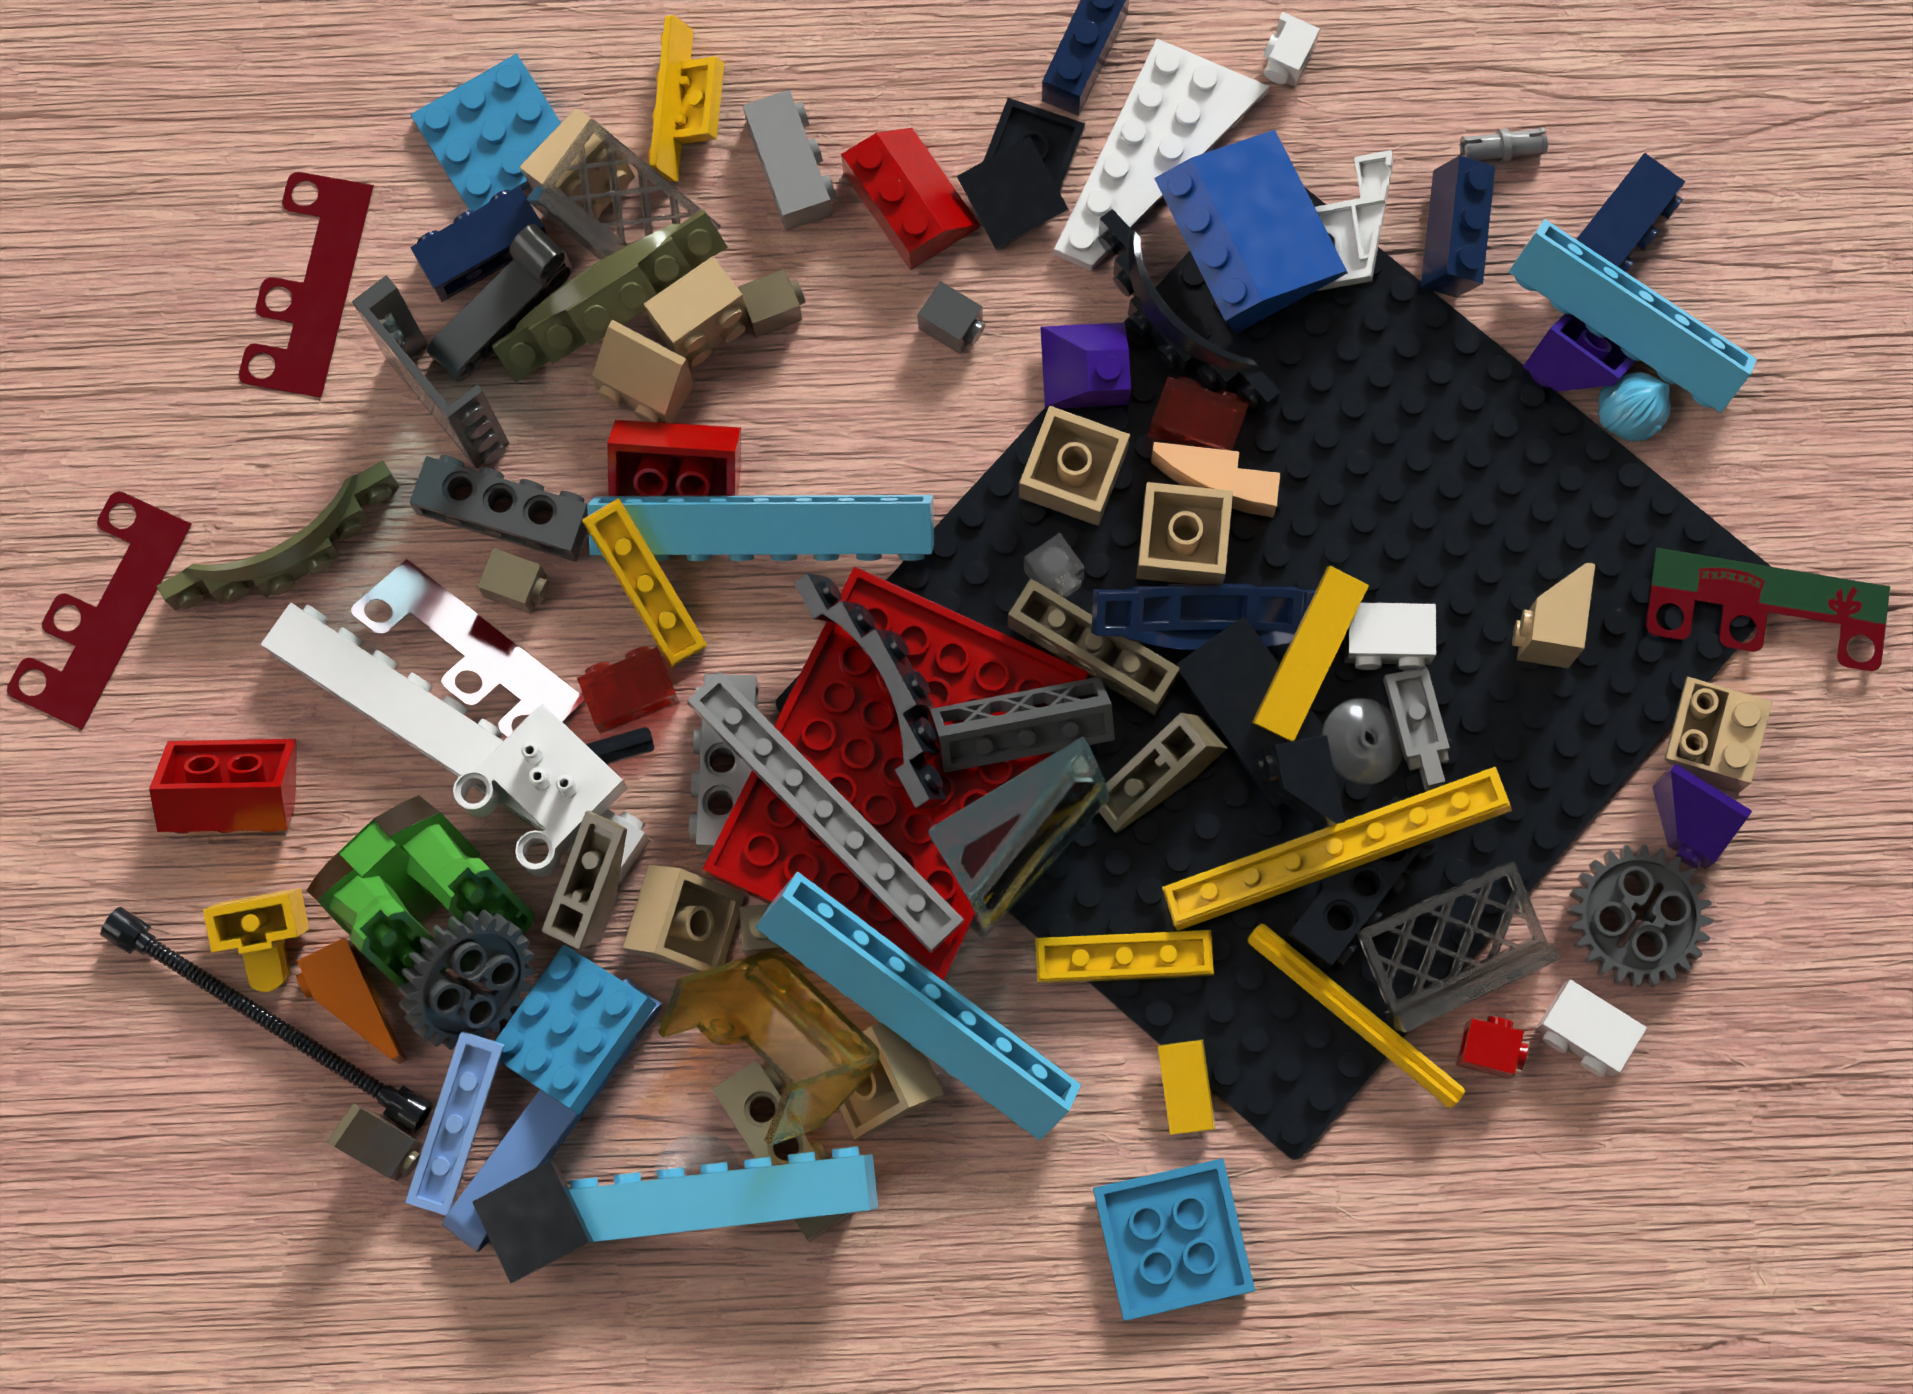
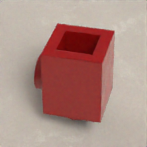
[1456,1016,1528,1079]

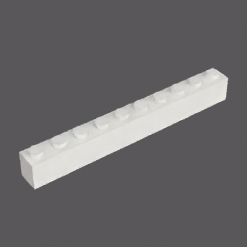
[261,602,650,883]

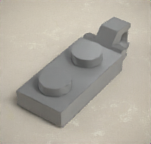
[1383,666,1450,791]

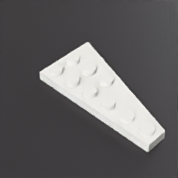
[1054,38,1270,271]

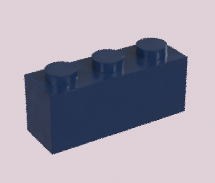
[1041,0,1129,116]
[1576,153,1686,273]
[1421,155,1495,298]
[410,186,547,302]

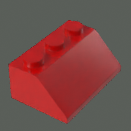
[841,128,980,270]
[607,419,741,496]
[149,739,297,834]

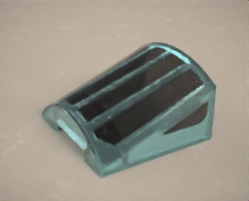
[929,737,1109,939]

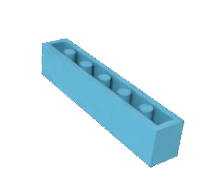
[1509,219,1757,413]

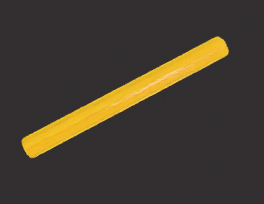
[1248,923,1465,1108]

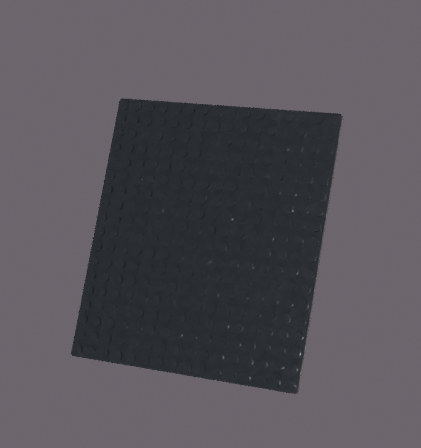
[776,188,1772,1160]

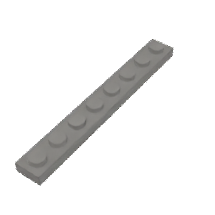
[687,671,964,953]

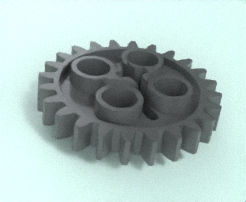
[1566,844,1713,988]
[398,910,535,1050]

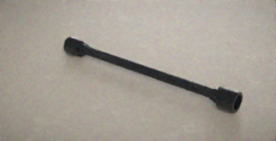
[100,907,433,1134]

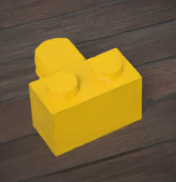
[203,888,310,992]

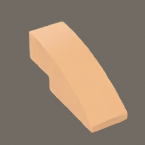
[1151,442,1280,517]

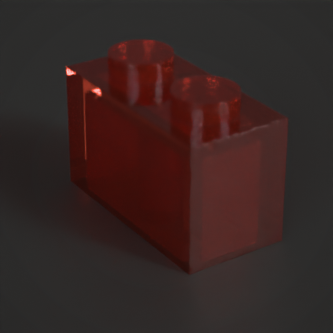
[1149,377,1249,451]
[577,646,680,734]

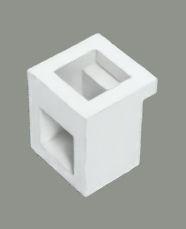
[1263,12,1320,87]

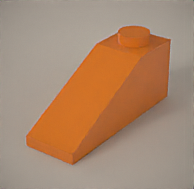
[296,937,407,1064]

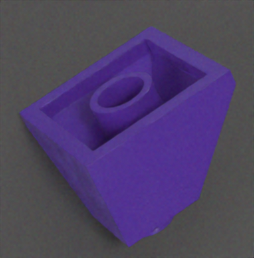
[1523,314,1636,392]
[1040,322,1131,409]
[1652,763,1752,869]

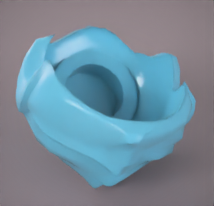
[1598,372,1671,442]

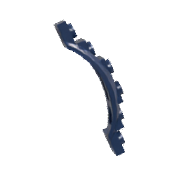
[1091,584,1346,650]

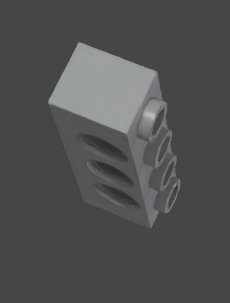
[689,674,759,852]

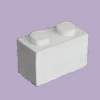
[1344,603,1436,670]
[1536,979,1647,1077]

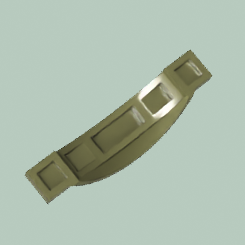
[492,209,728,382]
[157,461,399,610]

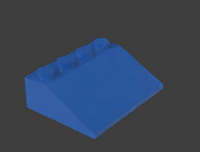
[1154,130,1348,334]

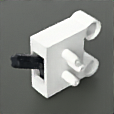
[453,703,655,877]

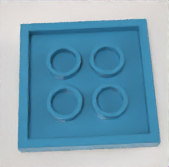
[410,53,561,211]
[495,944,657,1115]
[1093,1158,1255,1321]

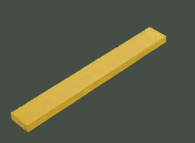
[1162,767,1512,931]

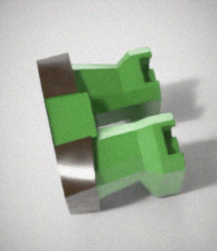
[306,795,535,987]

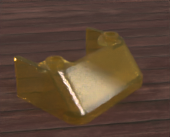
[658,953,880,1146]

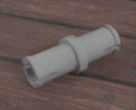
[1460,127,1548,162]

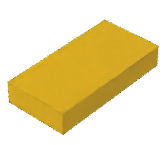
[1158,1040,1215,1135]

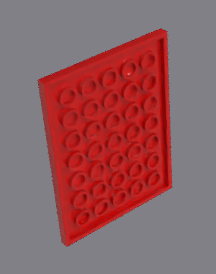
[702,566,1089,981]

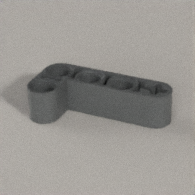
[427,224,572,382]

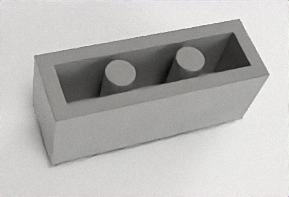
[743,89,836,231]

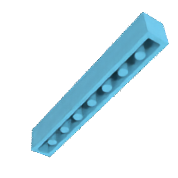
[587,495,934,561]
[755,871,1081,1141]
[569,1146,879,1242]

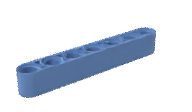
[442,978,663,1252]

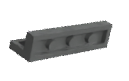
[930,677,1115,773]

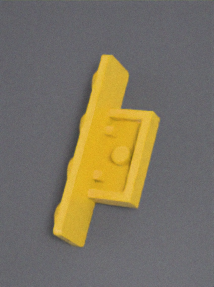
[648,15,725,182]

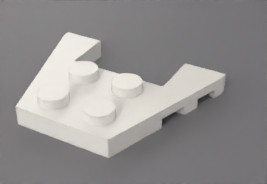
[1314,150,1394,292]

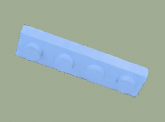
[405,1031,505,1216]

